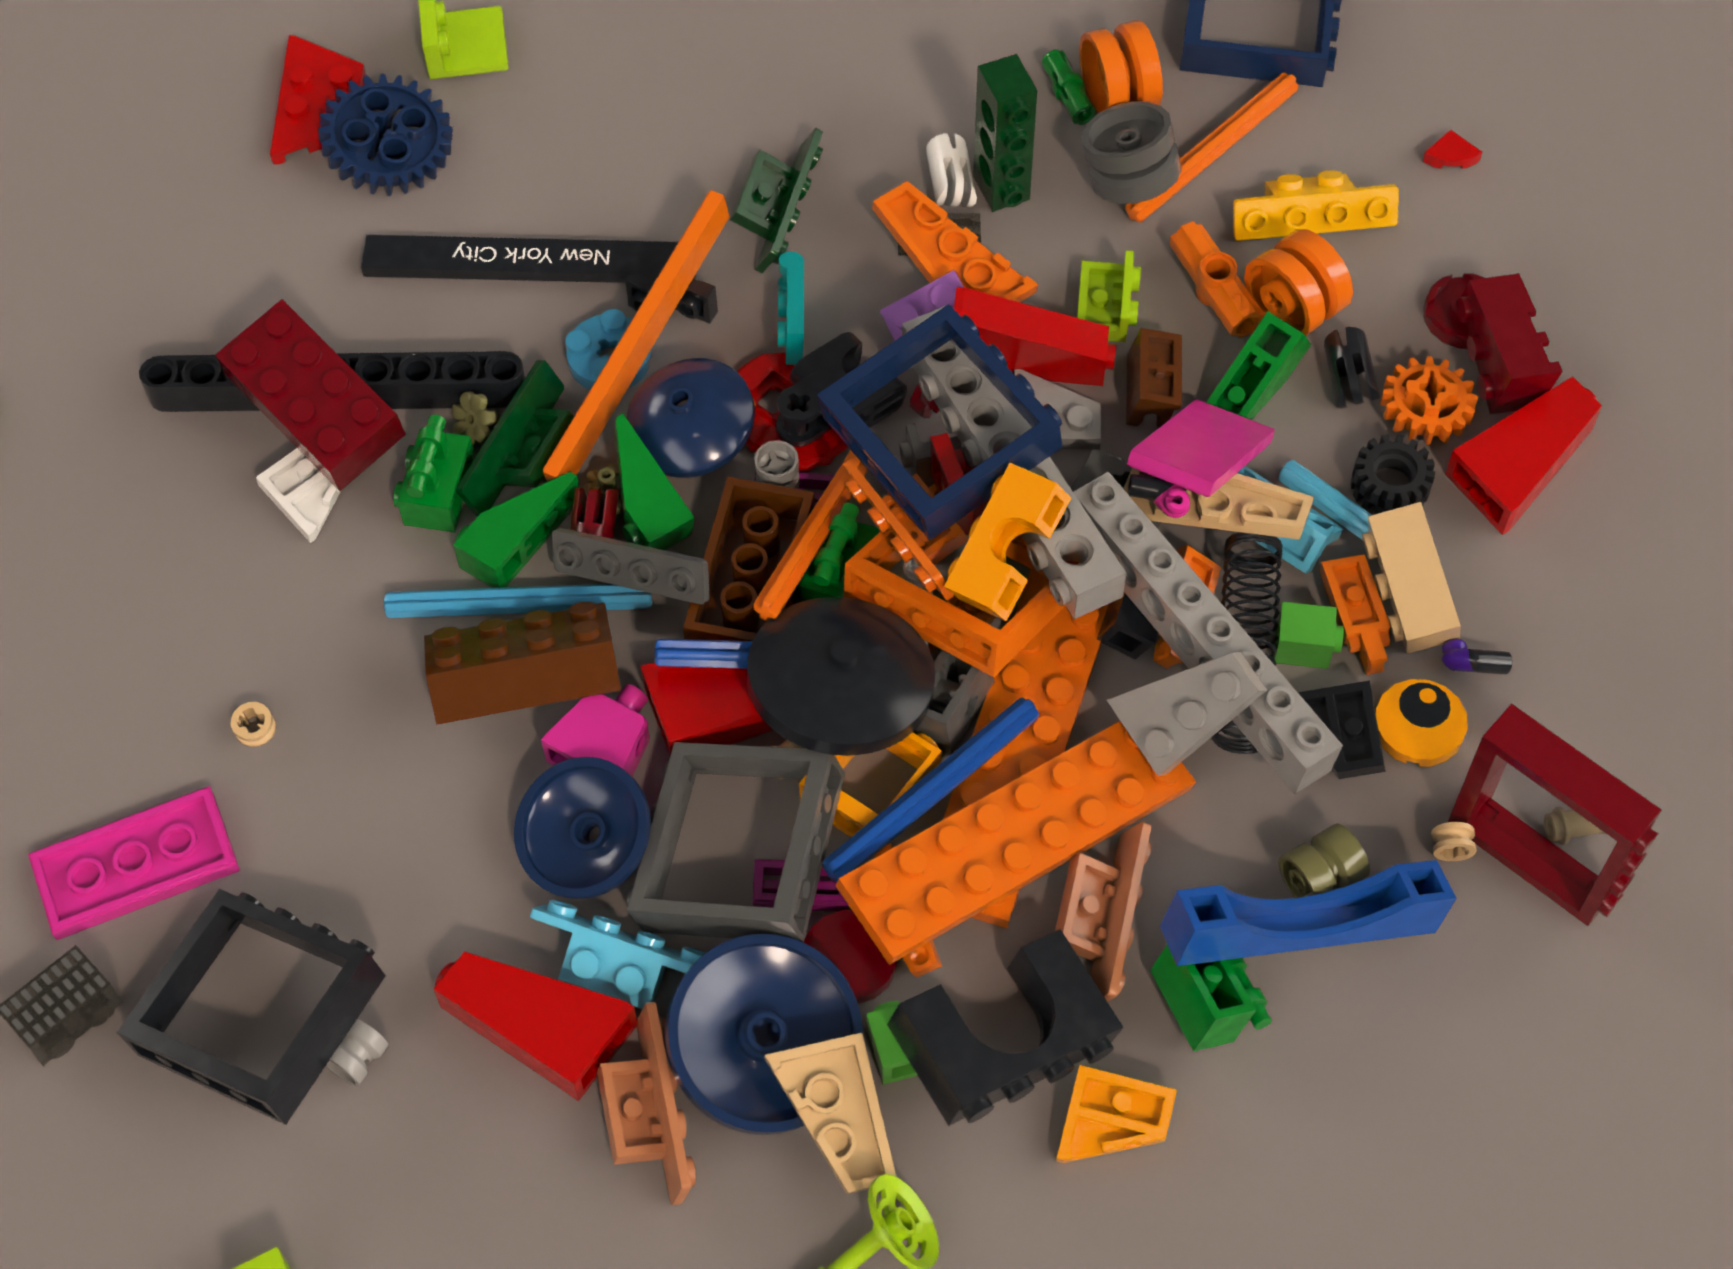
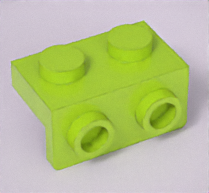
[1077,250,1141,343]

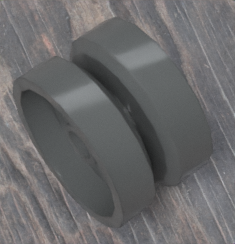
[1082,102,1182,204]

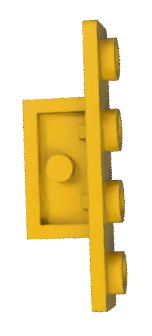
[1233,170,1399,241]

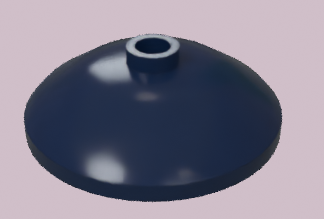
[626,358,755,478]
[514,757,651,899]

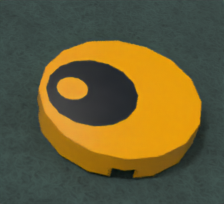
[1375,679,1468,767]

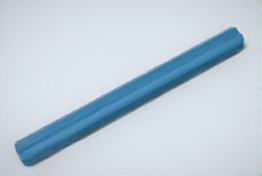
[384,584,653,618]

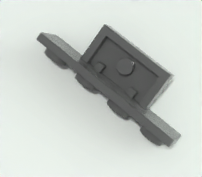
[552,528,710,605]

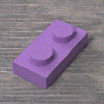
[880,270,964,341]

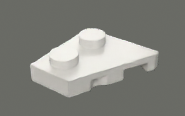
[256,448,342,543]

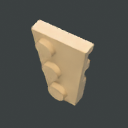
[764,1033,896,1194]

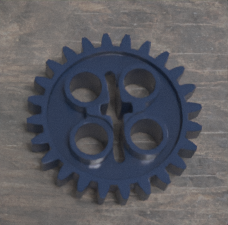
[319,73,453,196]

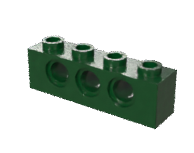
[973,54,1037,212]

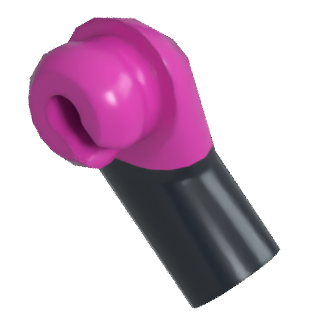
[1128,474,1190,518]

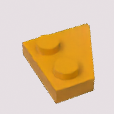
[1056,1065,1177,1163]

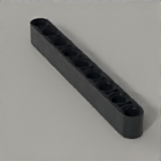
[139,351,525,412]

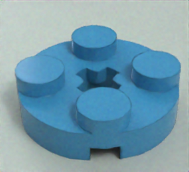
[565,309,651,389]

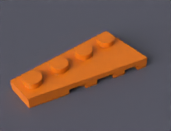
[872,181,1039,302]

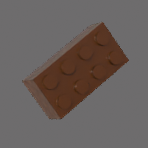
[683,476,815,641]
[424,602,621,725]

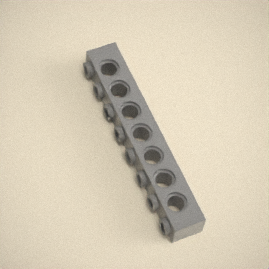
[902,304,1126,619]
[1073,472,1343,795]

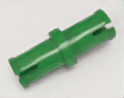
[1041,49,1096,125]

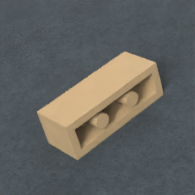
[1362,502,1461,654]

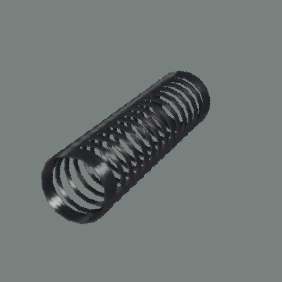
[1212,532,1283,754]

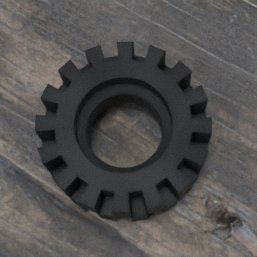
[1350,434,1436,515]

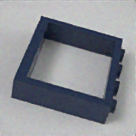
[1180,0,1342,87]
[817,304,1063,541]

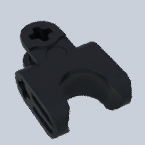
[776,332,907,447]

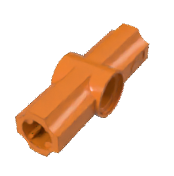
[1169,221,1264,339]

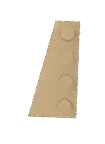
[1124,468,1314,540]

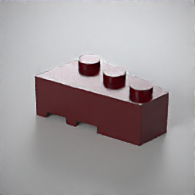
[1457,273,1563,415]

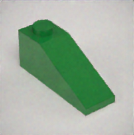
[1206,311,1312,420]
[614,413,694,550]
[453,472,579,588]

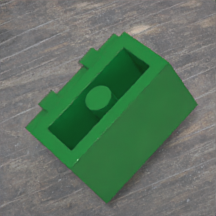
[393,414,475,533]
[795,503,880,602]
[1150,944,1272,1052]

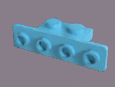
[530,900,706,1009]

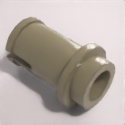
[1544,807,1606,845]

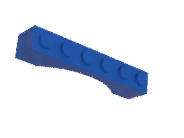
[1160,860,1457,966]

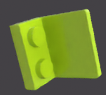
[418,0,509,79]

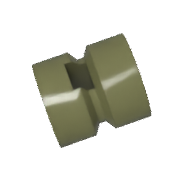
[1278,823,1370,898]

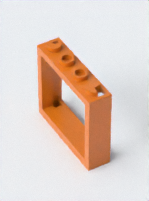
[844,483,1081,677]

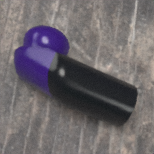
[1442,638,1513,674]

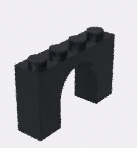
[887,929,1123,1126]

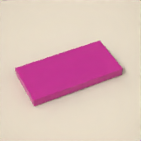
[1127,399,1275,497]
[28,786,240,940]

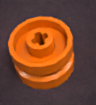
[1079,20,1163,115]
[1244,229,1353,336]

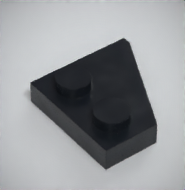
[1298,680,1386,779]

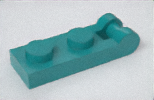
[777,251,804,365]

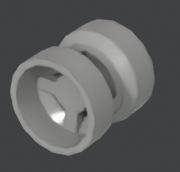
[754,440,800,489]
[326,1019,389,1087]

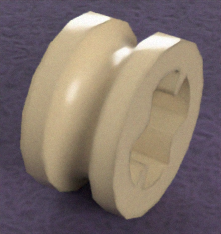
[230,702,276,747]
[1431,822,1477,861]

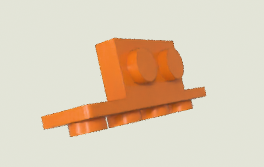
[842,458,968,601]

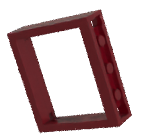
[1447,703,1662,926]

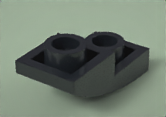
[625,273,718,324]

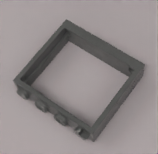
[627,742,845,943]

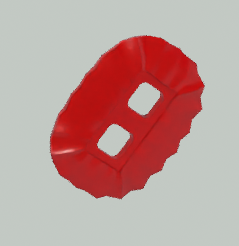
[736,352,848,473]

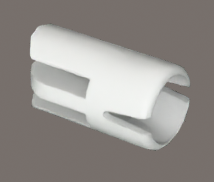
[926,133,977,207]

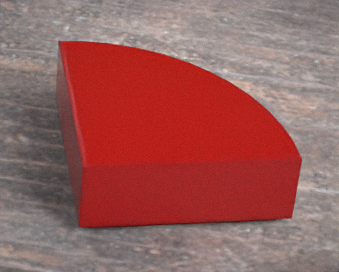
[1423,130,1482,169]

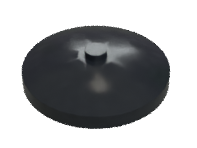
[746,597,935,756]

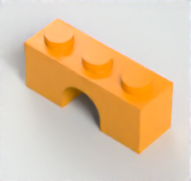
[944,463,1071,621]

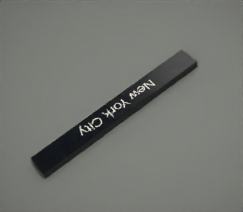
[361,235,696,283]

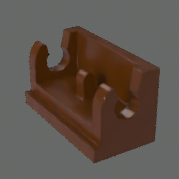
[1126,328,1182,427]

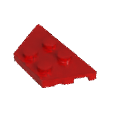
[270,36,366,165]

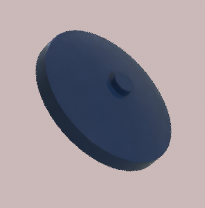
[665,934,863,1135]

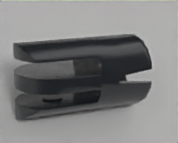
[1324,327,1380,409]

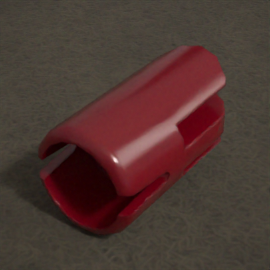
[570,487,619,539]

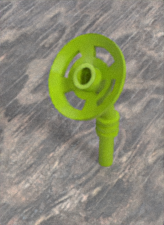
[817,1174,939,1269]

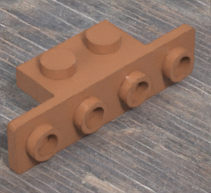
[1055,821,1151,1002]
[597,1002,696,1205]

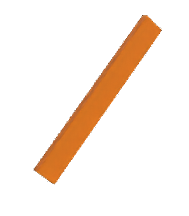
[543,190,730,482]

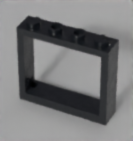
[117,889,386,1125]

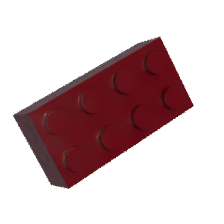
[215,299,406,491]

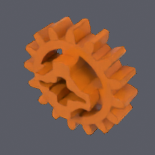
[1380,356,1478,445]

